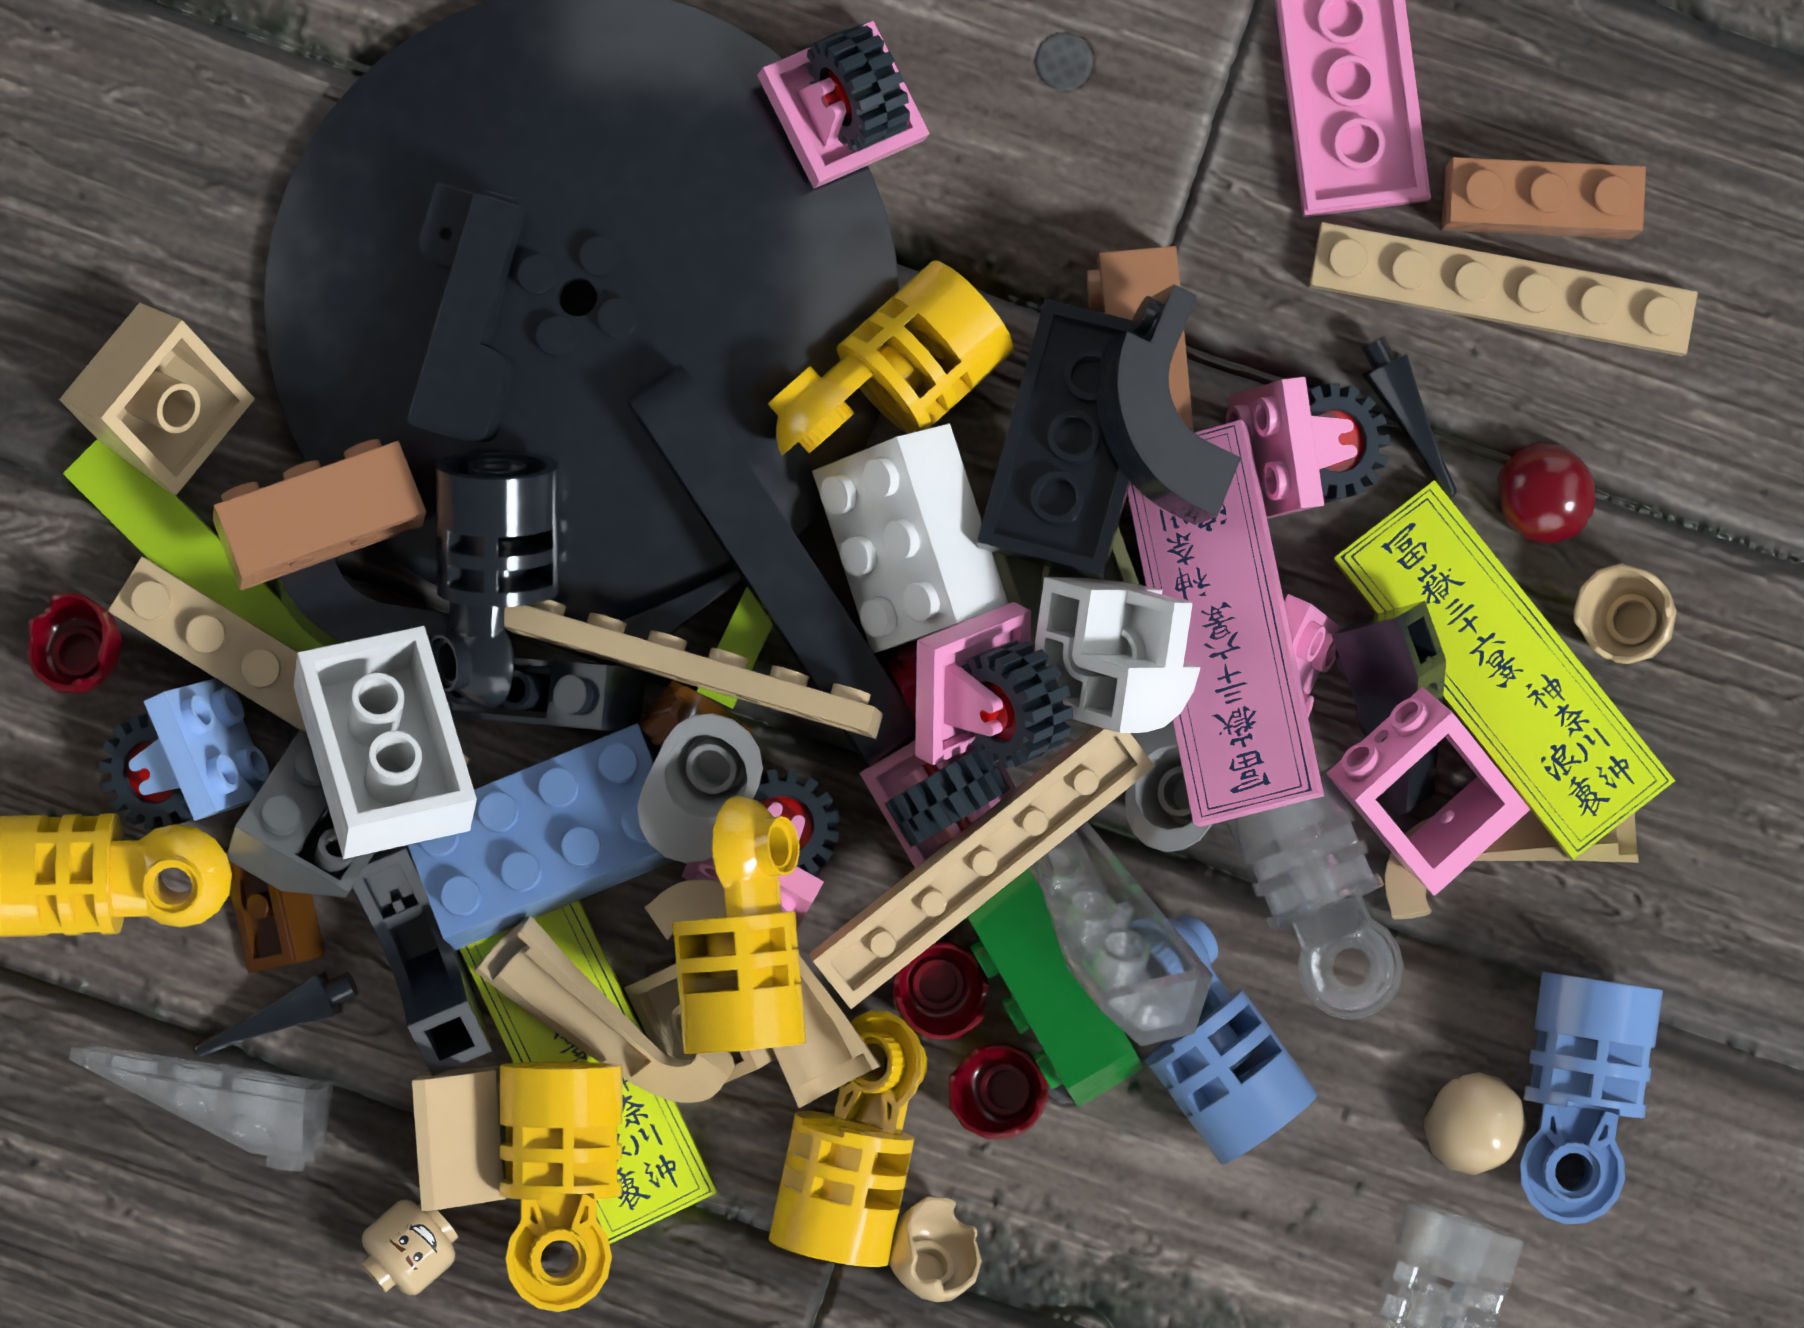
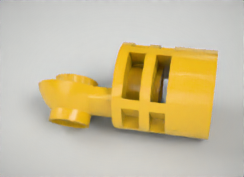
[768,261,1014,456]
[672,795,807,1054]
[0,813,232,937]
[769,1010,928,1267]
[500,1062,623,1312]

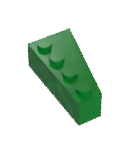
[960,868,1144,1107]

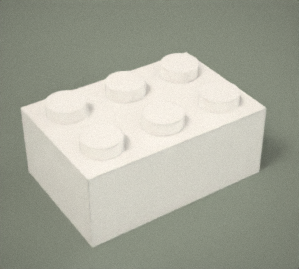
[812,424,1008,653]
[293,626,477,859]

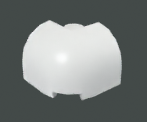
[1035,577,1201,733]

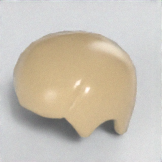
[1574,563,1676,664]
[1424,1072,1527,1175]
[889,1196,982,1302]

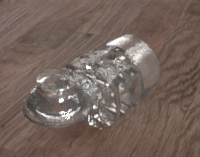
[1225,766,1404,1020]
[1368,1200,1525,1328]

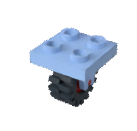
[99,678,269,830]

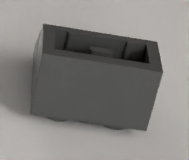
[227,729,375,897]

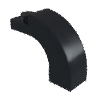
[1097,284,1241,525]
[273,558,450,647]
[353,845,492,1076]

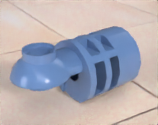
[1125,914,1318,1165]
[1520,972,1663,1224]

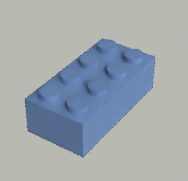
[408,723,676,950]

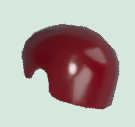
[1497,441,1596,544]
[26,593,123,693]
[891,941,989,1040]
[948,1042,1049,1140]

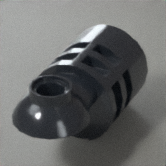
[430,451,559,708]

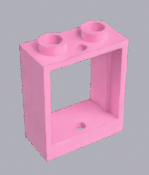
[1326,687,1530,896]

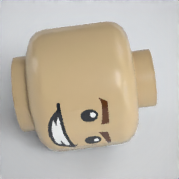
[361,1200,458,1295]

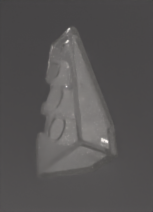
[1034,821,1213,1046]
[69,1043,334,1171]

